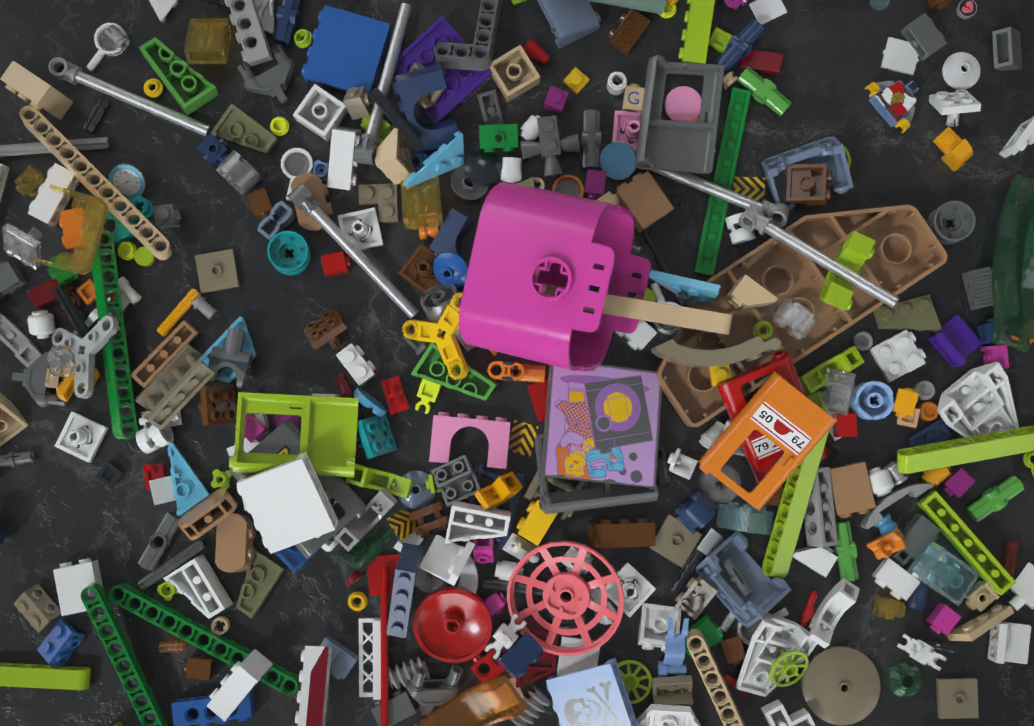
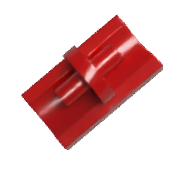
[380,376,410,415]

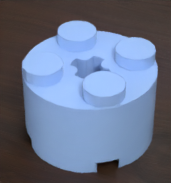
[849,381,894,420]

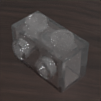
[822,369,856,415]

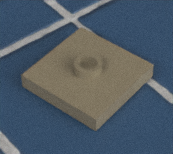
[195,249,240,294]
[649,514,702,567]
[936,677,979,719]

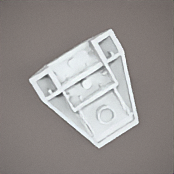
[937,362,1019,438]
[736,613,817,697]

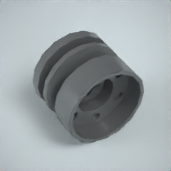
[926,201,976,245]

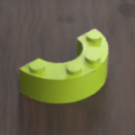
[820,231,875,311]

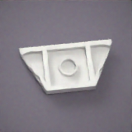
[637,704,701,726]

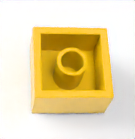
[516,498,557,546]

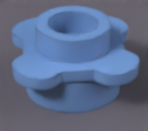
[312,160,329,181]

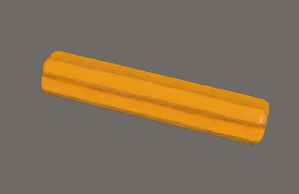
[157,289,201,336]

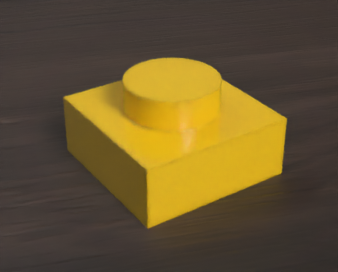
[563,67,590,95]
[709,364,731,387]

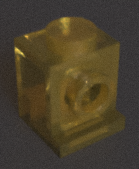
[14,165,46,197]
[872,595,906,620]

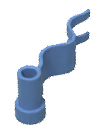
[658,618,689,677]

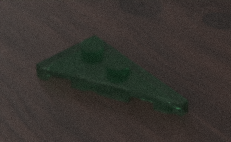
[336,524,396,573]

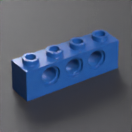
[171,689,256,726]

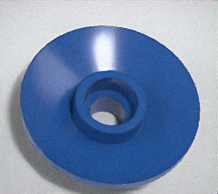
[433,252,468,288]

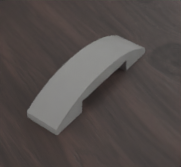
[0,312,42,368]
[860,483,932,530]

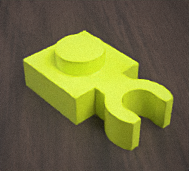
[415,379,441,414]

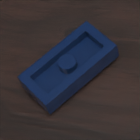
[906,419,951,447]

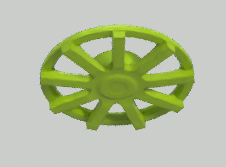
[768,648,809,687]
[618,659,652,704]

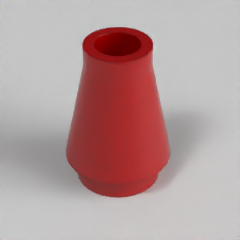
[523,38,550,65]

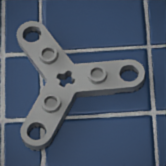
[52,315,119,399]

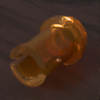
[159,638,186,654]

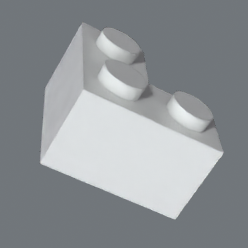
[761,699,815,726]

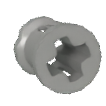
[883,460,909,486]

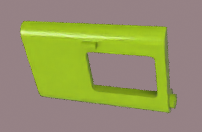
[229,392,359,477]

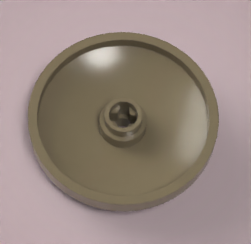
[801,646,881,725]

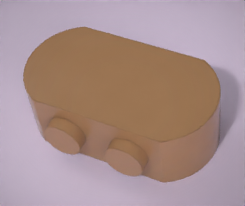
[291,173,333,231]
[177,488,238,540]
[215,513,255,573]

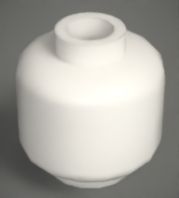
[27,310,55,339]
[868,467,894,497]

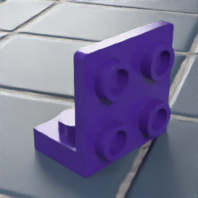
[928,315,982,368]

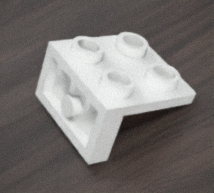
[420,535,475,585]
[987,621,1031,664]

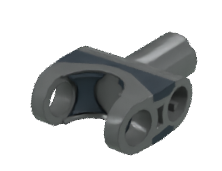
[208,328,253,389]

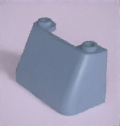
[537,0,601,49]
[761,137,854,212]
[696,530,791,627]

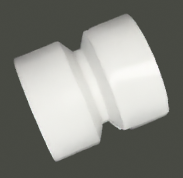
[725,213,756,245]
[136,424,174,454]

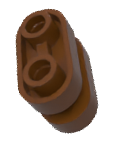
[408,500,450,537]

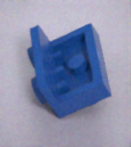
[37,619,85,667]

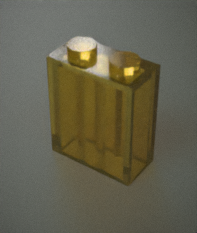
[184,18,232,64]
[400,176,443,229]

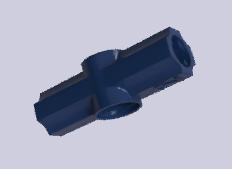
[273,0,301,46]
[714,19,765,74]

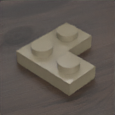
[358,183,399,223]

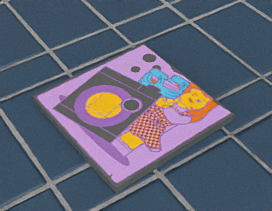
[540,364,663,488]

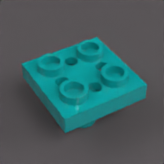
[356,414,397,459]

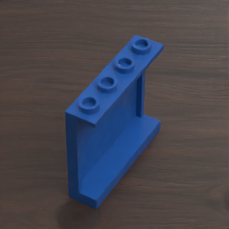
[302,5,392,93]

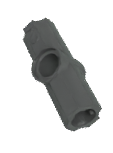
[581,110,601,170]
[138,512,180,571]

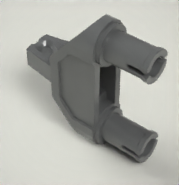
[237,44,295,104]
[12,352,72,407]
[406,665,463,715]

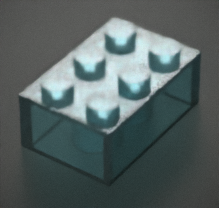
[907,539,980,606]

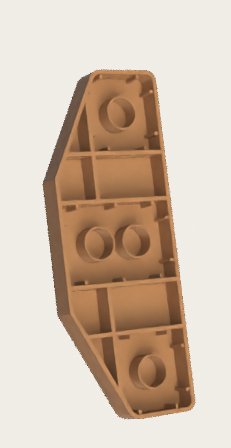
[656,205,947,427]

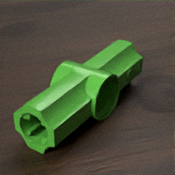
[737,66,792,116]
[966,475,1024,522]
[833,521,859,581]

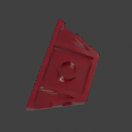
[515,615,558,688]

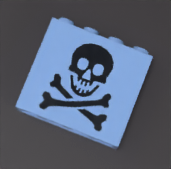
[546,658,638,726]

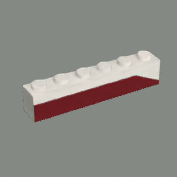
[295,646,332,726]

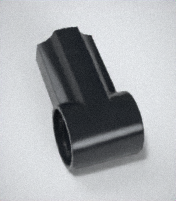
[656,446,671,484]

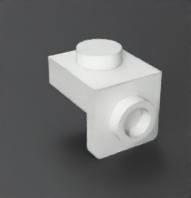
[667,448,698,480]

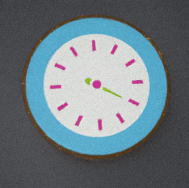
[108,163,147,200]

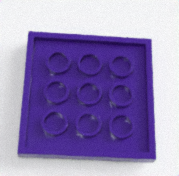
[394,16,492,123]

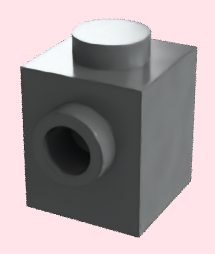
[153,204,182,229]

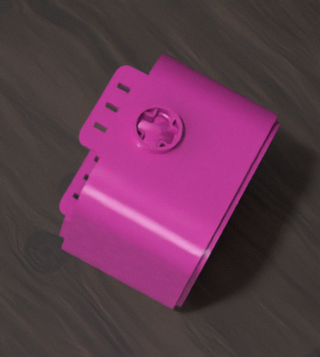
[459,181,651,372]

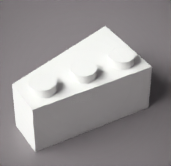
[207,649,273,721]

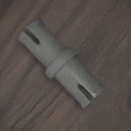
[0,450,35,467]
[721,557,754,596]

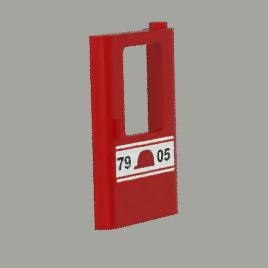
[716,350,828,484]

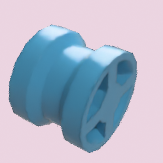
[874,513,898,536]

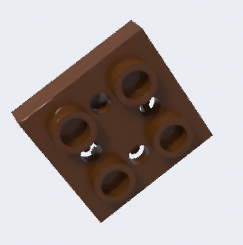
[398,244,448,295]
[304,308,347,350]
[198,385,237,426]

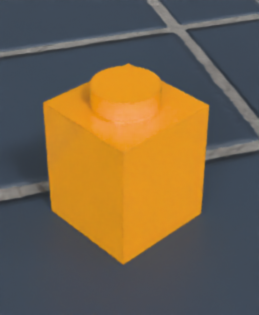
[892,388,919,419]

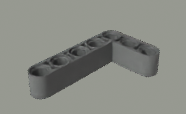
[434,0,502,71]

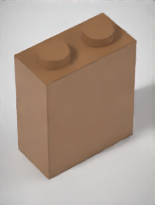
[615,171,674,233]
[830,461,876,518]

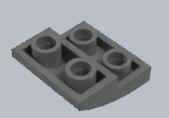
[431,455,482,507]

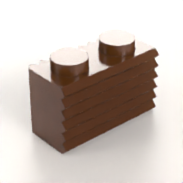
[608,9,650,56]

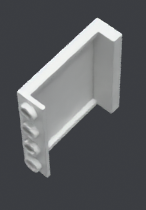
[236,453,339,554]

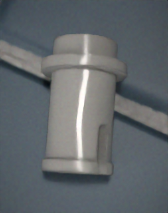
[105,25,129,49]
[192,296,217,320]

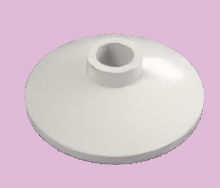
[942,52,981,90]

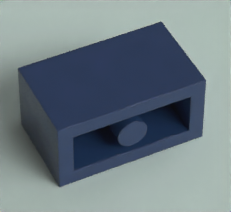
[496,632,543,678]

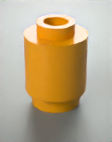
[921,466,951,488]

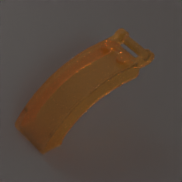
[415,676,528,726]

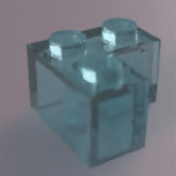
[716,501,773,535]

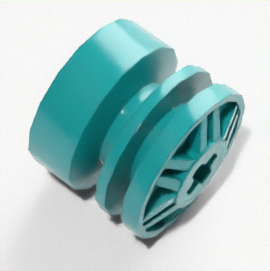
[267,231,311,276]

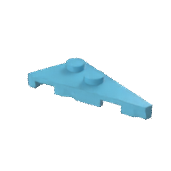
[404,131,464,188]
[168,442,211,517]

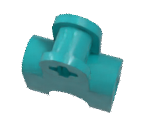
[92,196,154,247]

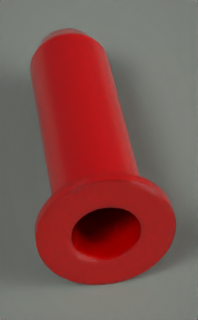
[724,673,748,698]

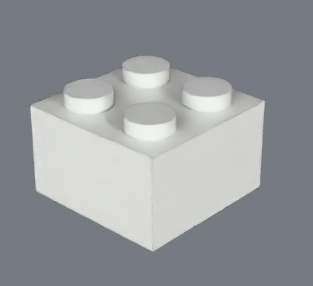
[293,84,348,142]

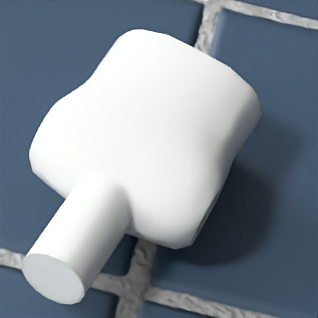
[501,157,522,183]

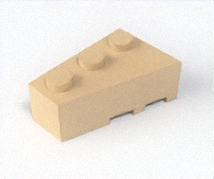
[0,61,73,120]

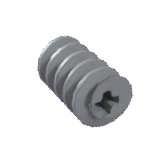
[388,656,431,690]
[508,685,550,726]

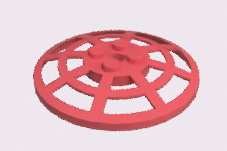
[507,541,624,656]

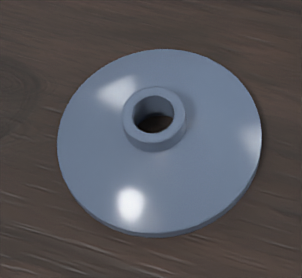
[398,470,435,509]

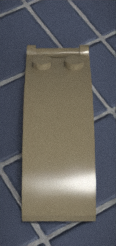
[651,337,781,368]

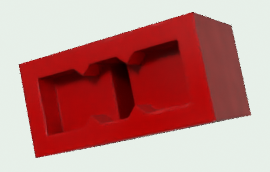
[470,646,506,686]

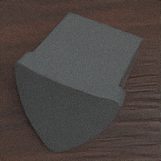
[403,327,431,356]

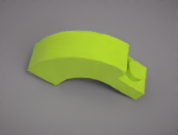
[799,345,864,395]
[345,464,414,499]

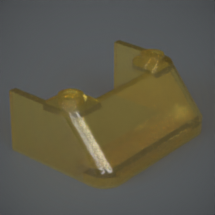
[29,184,109,275]

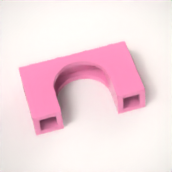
[429,412,511,469]

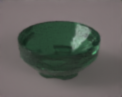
[886,661,923,697]

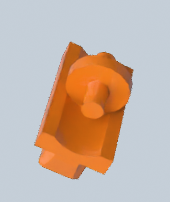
[866,528,907,560]

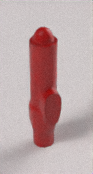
[800,590,818,627]

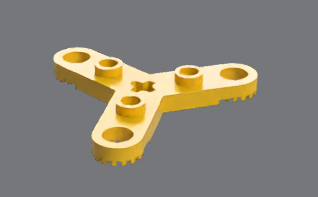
[402,292,468,380]

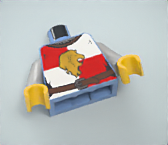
[865,80,919,133]

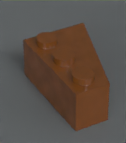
[587,518,656,548]

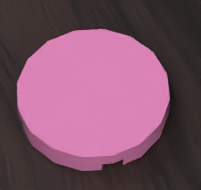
[664,86,702,121]

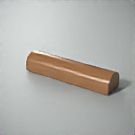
[131,320,199,388]

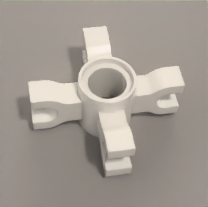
[484,613,527,660]
[897,634,947,671]

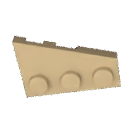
[945,604,1014,641]

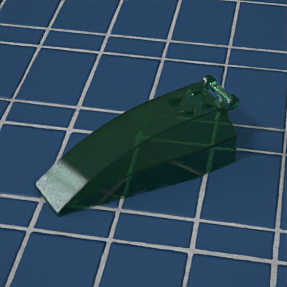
[991,174,1034,353]

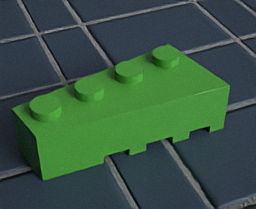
[139,37,219,116]
[411,342,498,401]

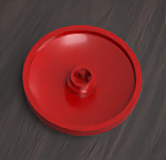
[413,587,492,663]

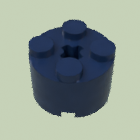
[674,489,720,534]

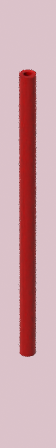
[381,568,389,726]

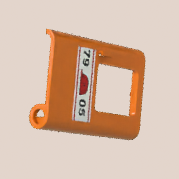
[698,371,837,510]

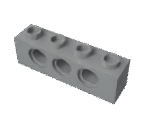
[224,0,273,66]
[804,467,838,547]

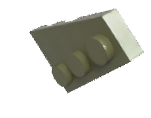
[211,103,278,154]
[873,295,942,332]
[236,548,285,619]

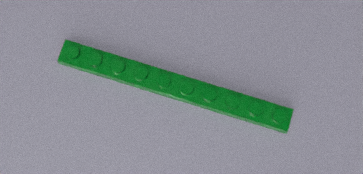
[694,87,751,277]

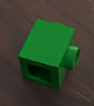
[47,254,79,286]

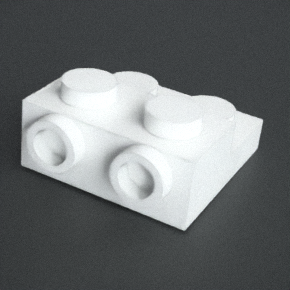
[999,116,1034,158]
[869,330,926,382]
[638,603,681,652]

